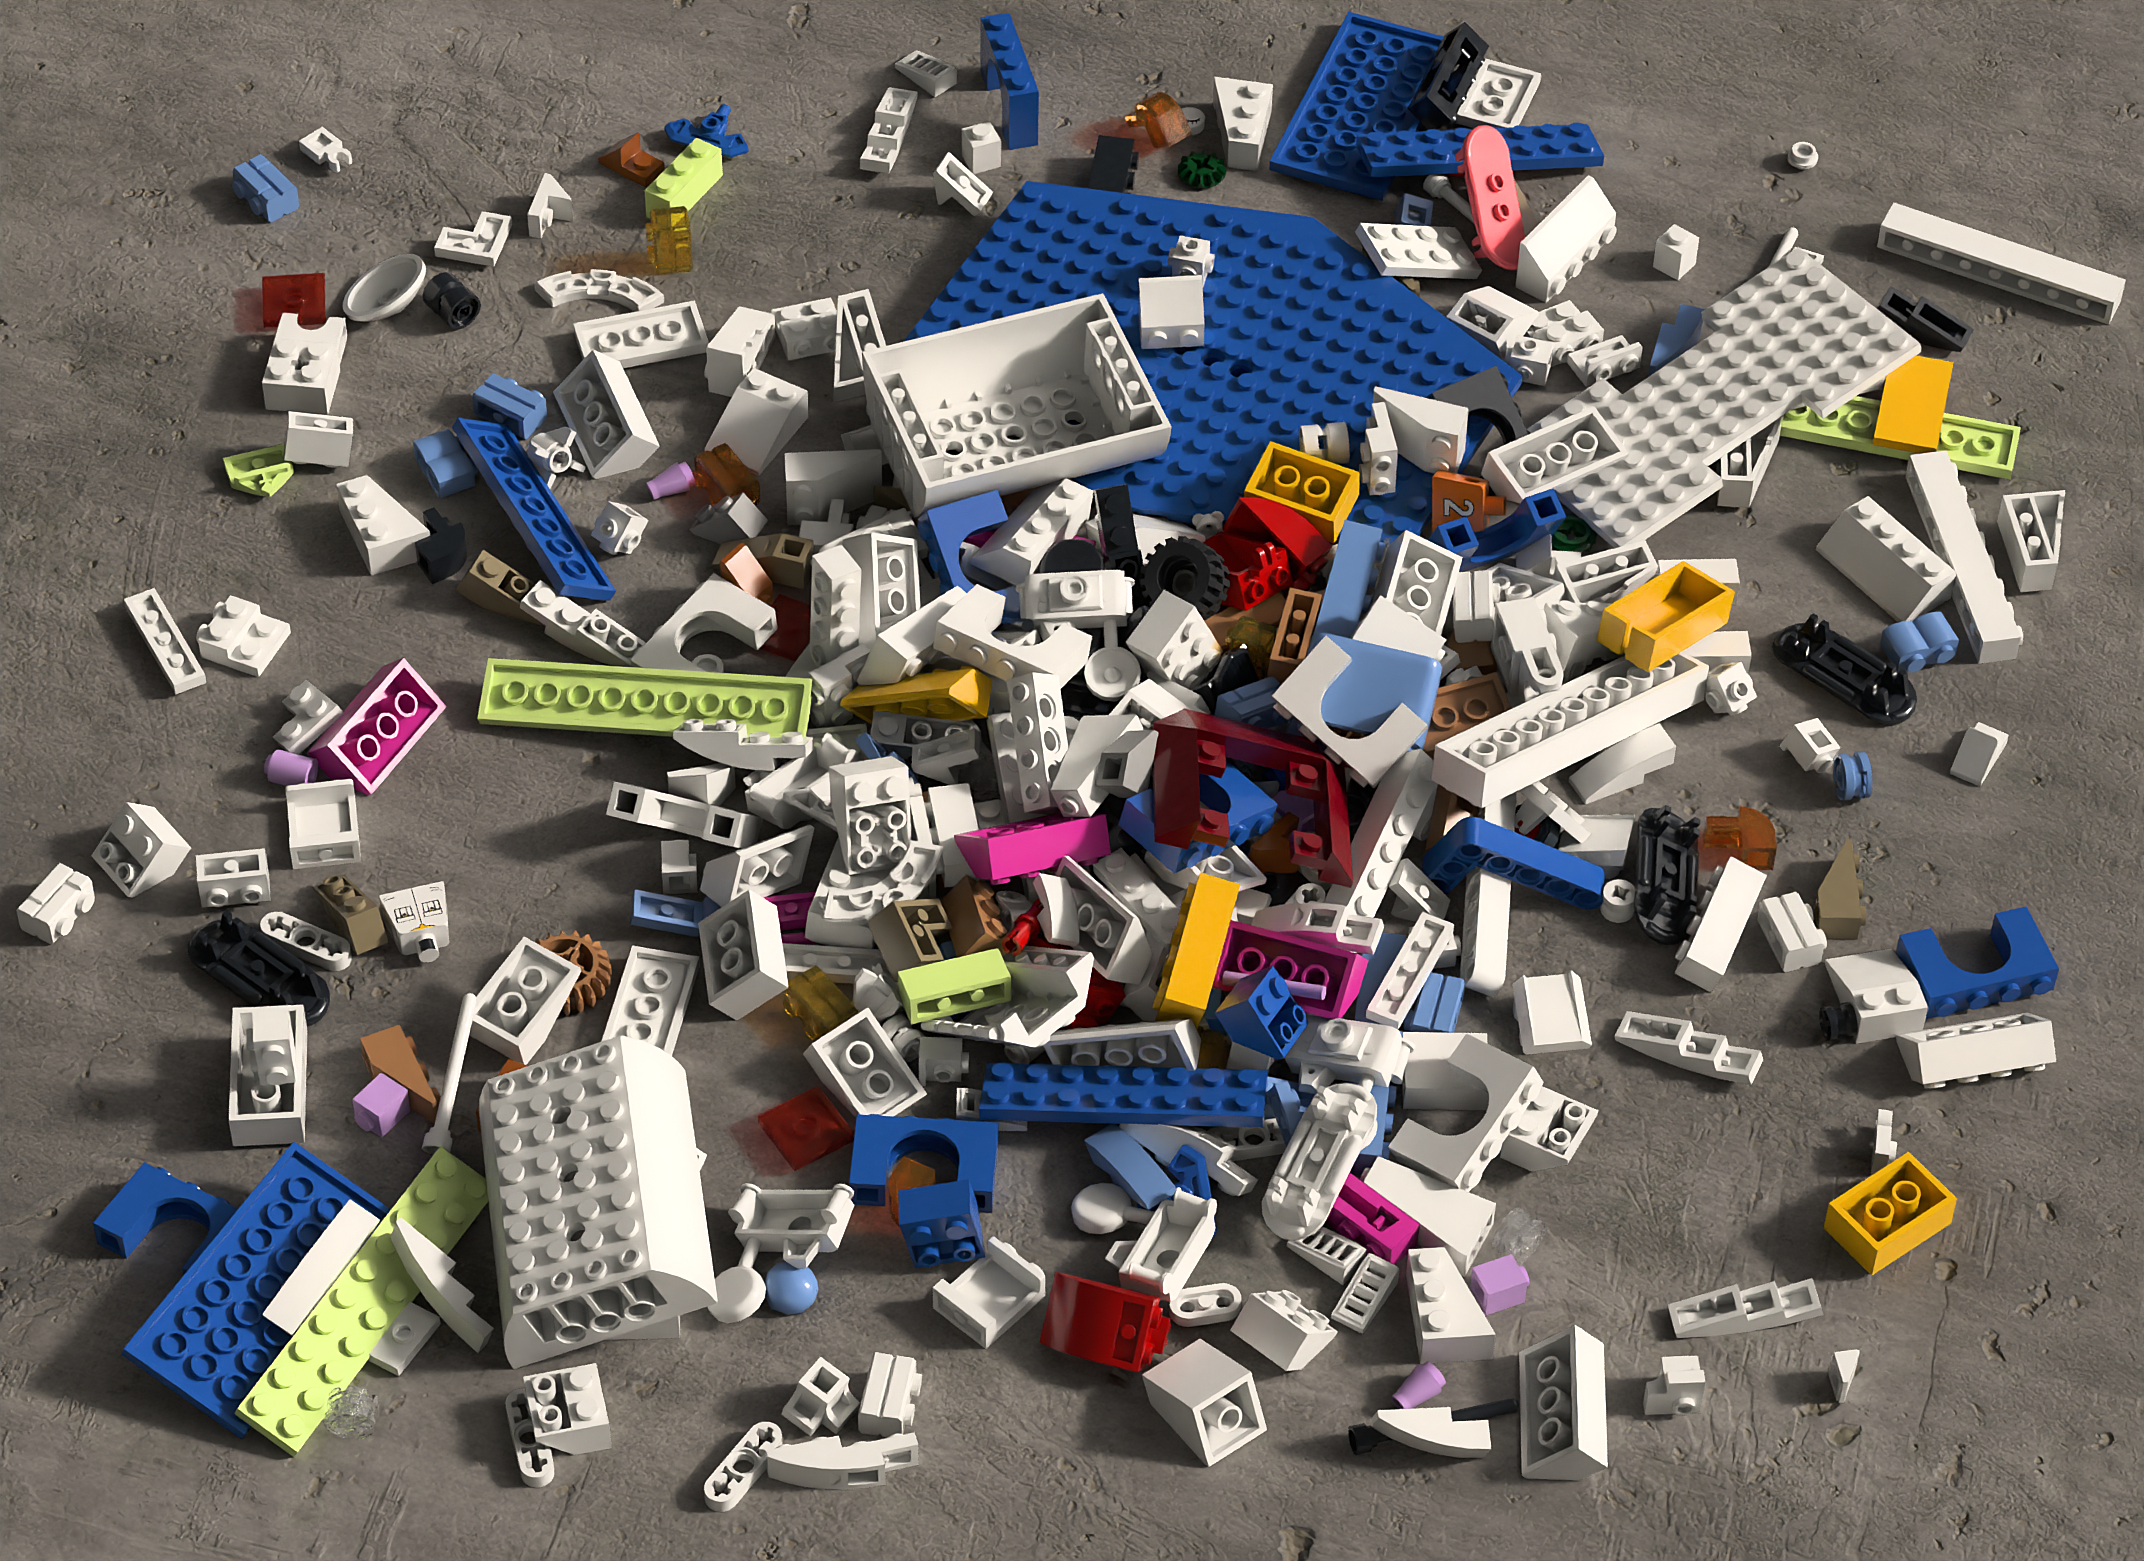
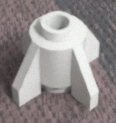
[527,427,586,489]
[852,962,905,1025]

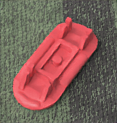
[1455,125,1526,271]

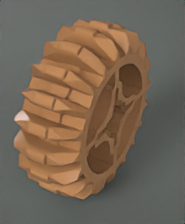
[535,930,612,1017]

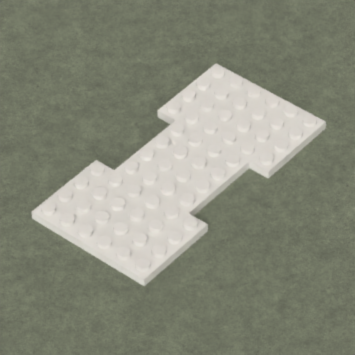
[1526,247,1921,548]

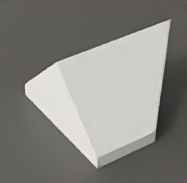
[667,763,736,807]

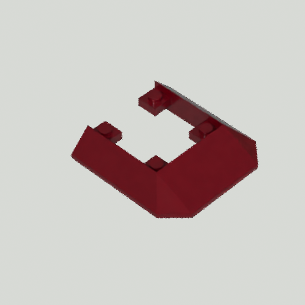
[1151,708,1353,888]

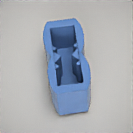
[413,429,478,498]
[1880,612,1959,673]

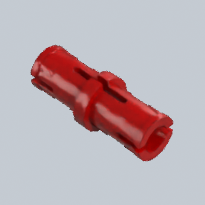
[1001,899,1044,956]

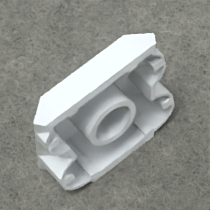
[1558,814,1635,879]
[1512,970,1592,1055]

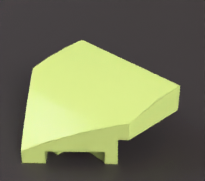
[223,444,294,497]

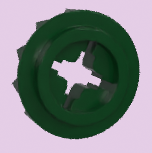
[1178,150,1226,188]
[1551,514,1597,552]

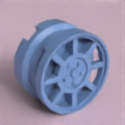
[1833,752,1872,800]

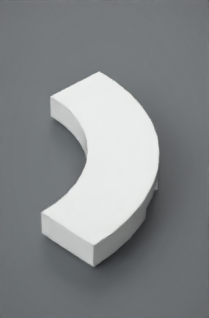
[534,269,664,312]
[821,840,943,926]

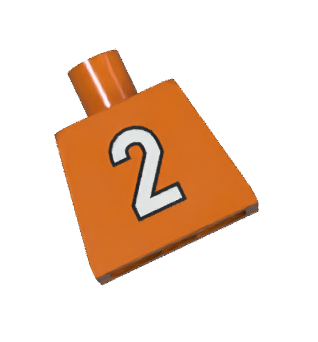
[1432,470,1507,533]

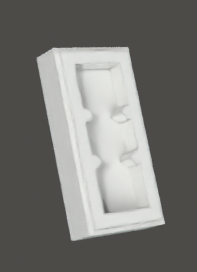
[368,1302,441,1376]

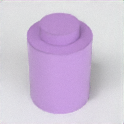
[264,749,318,786]

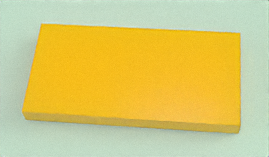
[1873,356,1954,454]

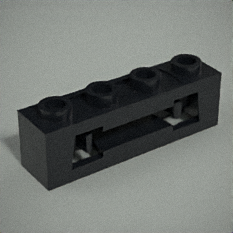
[1407,22,1489,130]

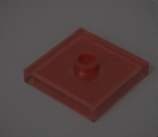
[262,273,326,328]
[759,594,811,662]
[758,1086,855,1171]

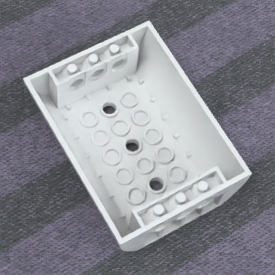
[862,293,1171,517]
[479,1035,718,1369]

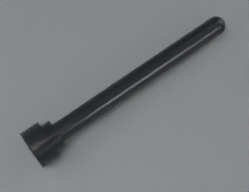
[1348,1398,1520,1455]

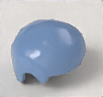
[764,1261,818,1315]

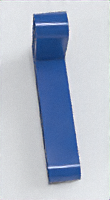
[1422,817,1605,909]

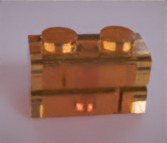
[692,443,761,506]

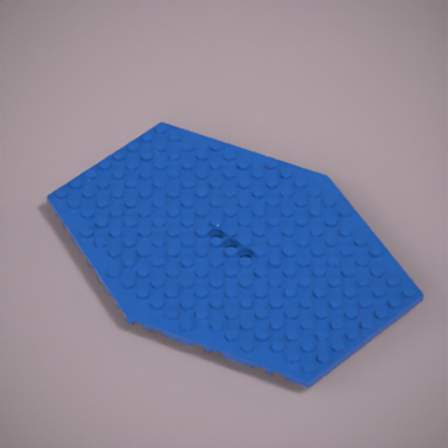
[905,181,1522,550]

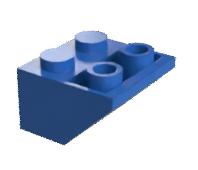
[1215,966,1309,1060]
[898,1179,985,1268]

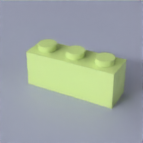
[645,138,723,228]
[898,948,1011,1024]

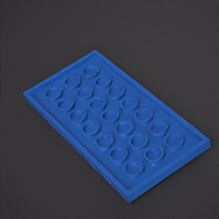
[1269,12,1446,201]
[121,1142,391,1439]

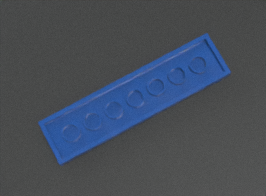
[1356,123,1605,177]
[452,418,616,601]
[979,1063,1268,1128]

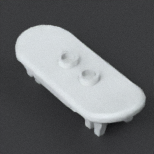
[1262,1083,1377,1241]

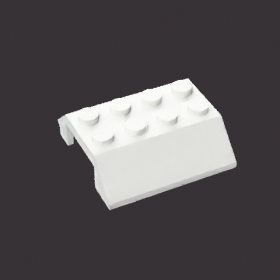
[921,946,1094,1048]

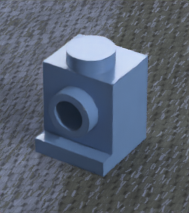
[1394,193,1433,226]

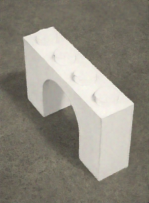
[1653,559,1751,674]
[630,573,778,672]
[933,584,1092,689]
[1272,636,1428,789]
[606,782,763,849]
[1388,1033,1544,1192]

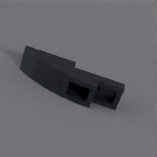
[1094,484,1151,613]

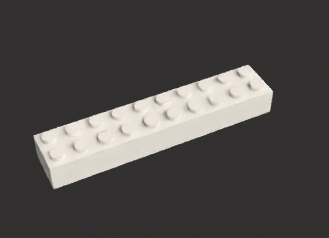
[1431,652,1709,808]

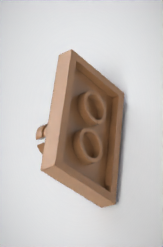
[1423,672,1512,757]

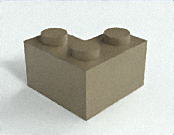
[867,898,952,982]

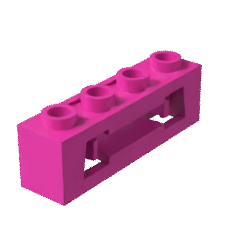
[1325,1172,1420,1265]

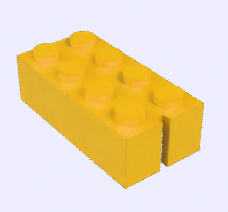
[1596,561,1735,672]
[1152,872,1240,1030]

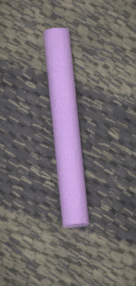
[1223,971,1326,1000]

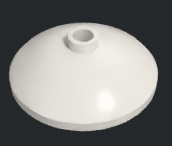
[343,254,426,322]

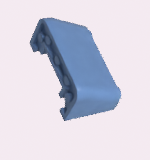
[1290,633,1442,752]

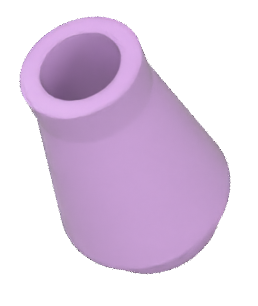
[646,462,696,500]
[1391,1361,1446,1409]

